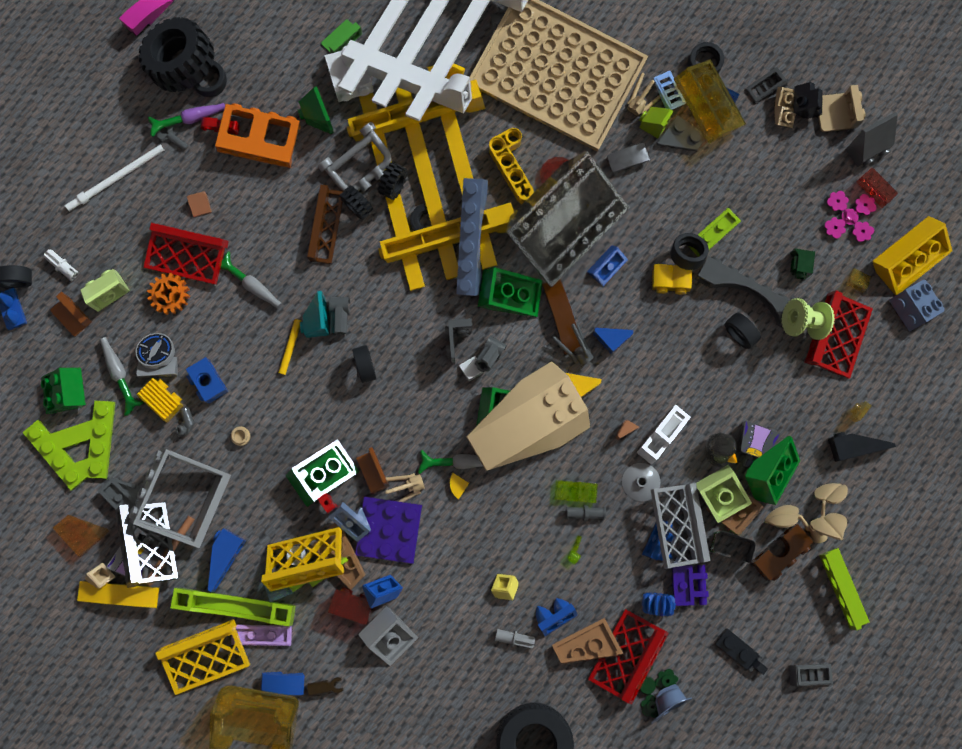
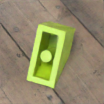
[639,107,673,139]

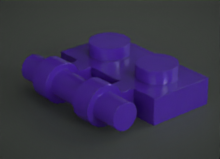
[672,565,709,606]

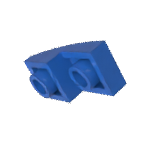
[261,671,305,695]

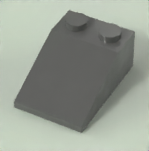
[846,112,898,167]

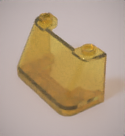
[209,686,299,749]

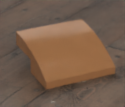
[706,491,763,536]

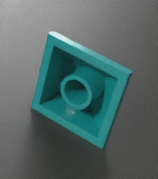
[300,291,329,338]

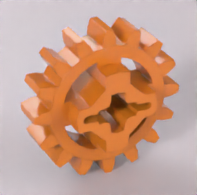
[147,273,190,315]

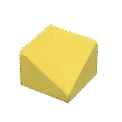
[491,574,518,600]

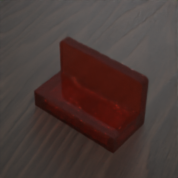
[856,168,898,208]

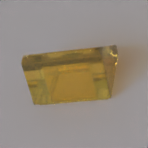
[846,268,871,293]

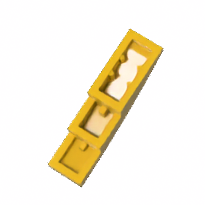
[77,581,159,608]

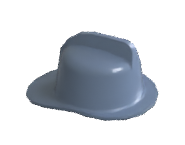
[651,684,692,724]

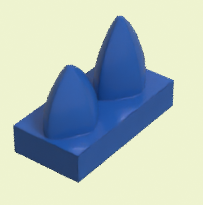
[0,288,27,330]
[642,520,675,561]
[536,598,578,636]

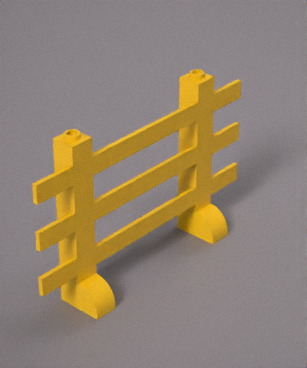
[347,65,519,291]

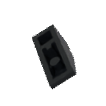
[828,432,896,462]

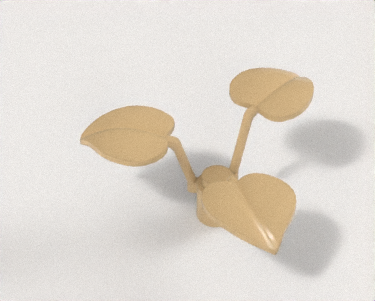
[764,483,848,543]

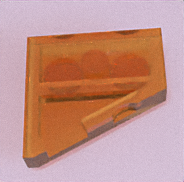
[53,515,109,557]

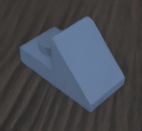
[328,502,371,542]

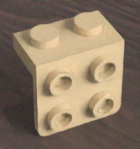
[818,85,865,132]

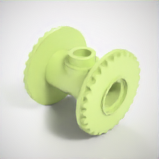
[781,298,835,340]

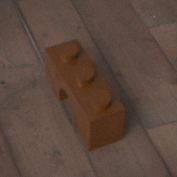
[751,524,813,581]

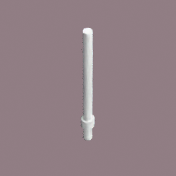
[65,144,165,211]

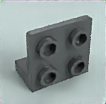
[445,318,472,364]

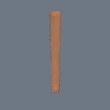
[146,515,195,587]

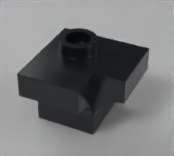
[794,82,823,119]

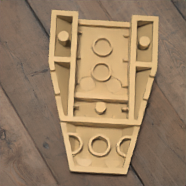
[466,361,590,471]

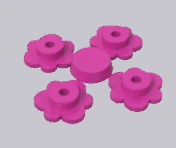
[824,191,876,242]

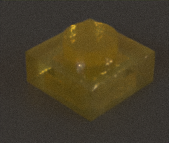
[849,401,872,422]

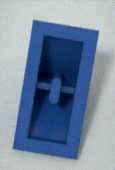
[593,328,633,354]

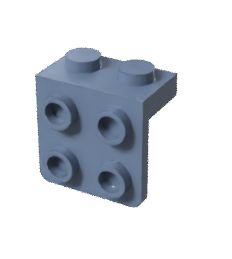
[889,280,944,332]

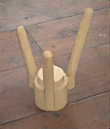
[627,73,661,116]
[385,473,425,502]

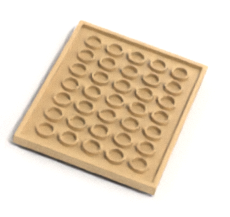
[470,0,648,152]

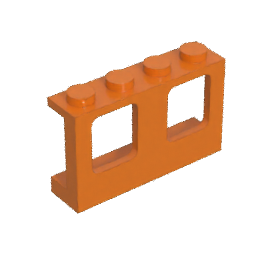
[215,103,301,168]

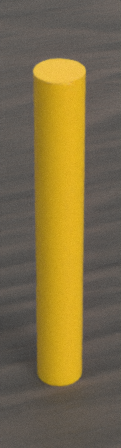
[278,319,302,375]

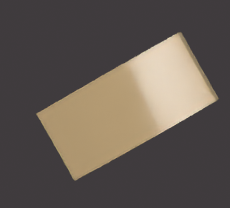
[775,87,796,128]

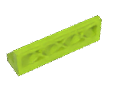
[819,548,870,630]

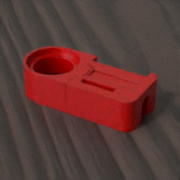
[200,117,240,135]
[317,493,337,513]

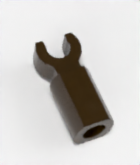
[307,677,344,697]

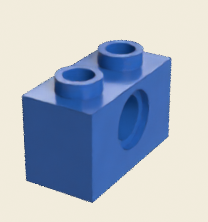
[186,357,228,404]

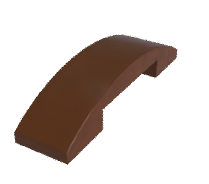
[542,279,580,355]

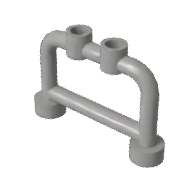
[317,122,391,192]

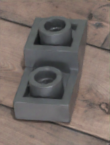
[607,143,650,173]

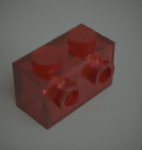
[328,587,373,626]

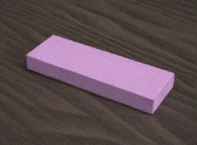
[231,625,292,646]

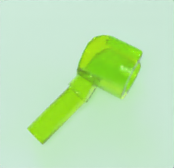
[568,535,582,564]

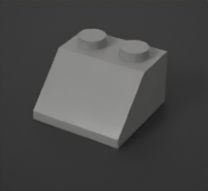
[358,606,418,666]

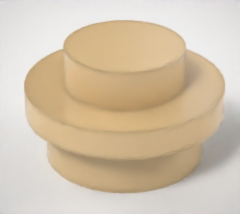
[231,427,250,446]

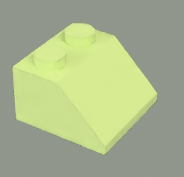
[81,269,130,312]
[696,465,752,523]

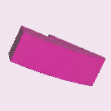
[119,0,174,36]

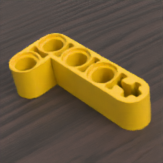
[489,128,534,205]

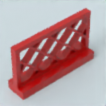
[143,223,229,285]
[804,290,873,379]
[588,609,669,705]

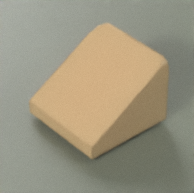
[85,563,115,589]

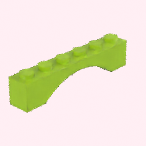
[170,588,296,626]

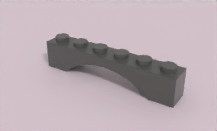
[695,256,789,329]

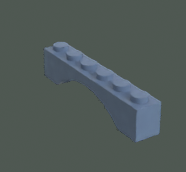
[456,178,488,296]

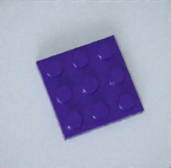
[355,497,422,564]

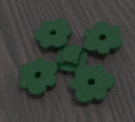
[616,653,678,718]

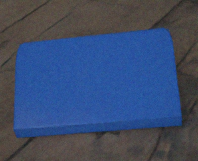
[587,245,628,286]
[362,575,403,608]

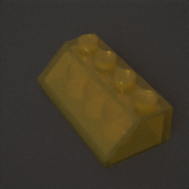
[674,59,746,144]

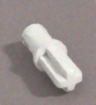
[43,250,79,281]

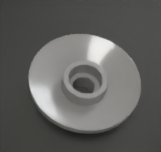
[622,463,660,501]

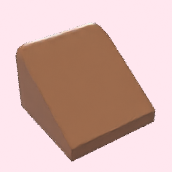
[187,192,212,217]
[616,420,639,440]

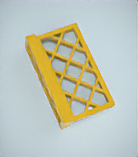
[261,527,344,592]
[155,619,250,695]

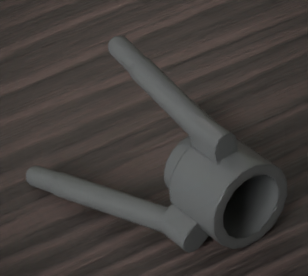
[552,324,593,365]

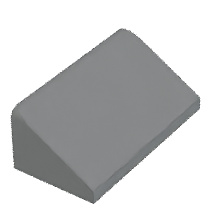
[136,357,178,378]

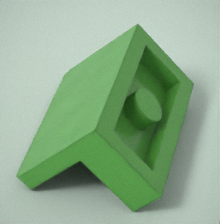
[321,20,362,53]

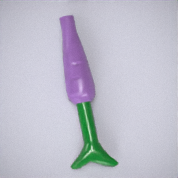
[148,103,225,137]

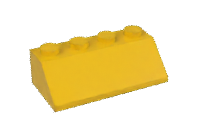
[872,216,952,295]

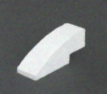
[637,405,690,465]

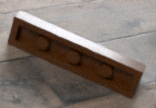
[307,184,343,264]

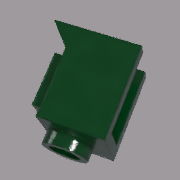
[790,248,815,280]

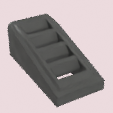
[745,67,787,103]
[789,664,833,686]

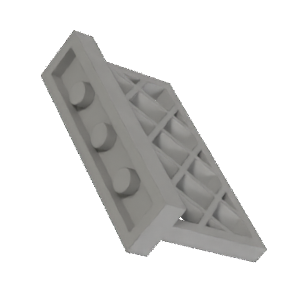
[650,483,710,569]

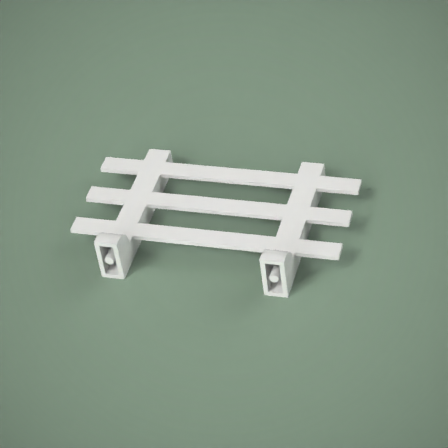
[338,0,528,121]

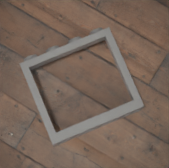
[129,447,231,548]

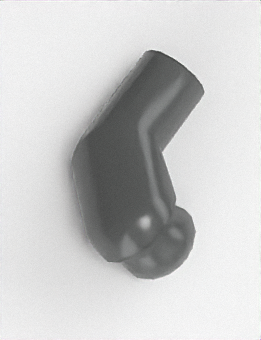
[176,408,194,436]

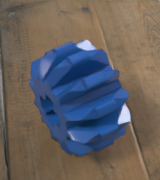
[642,592,676,616]

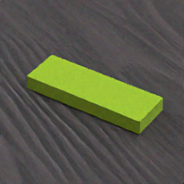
[688,208,741,257]

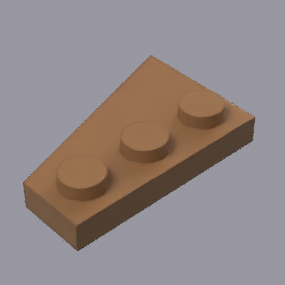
[310,523,366,590]
[552,618,623,664]

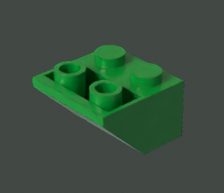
[41,368,86,414]

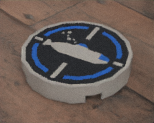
[135,333,175,369]

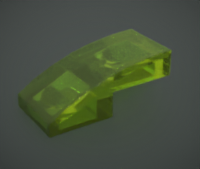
[554,480,598,503]

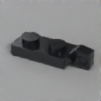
[715,628,768,675]

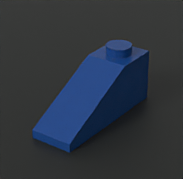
[208,528,246,592]

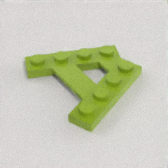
[23,401,115,491]

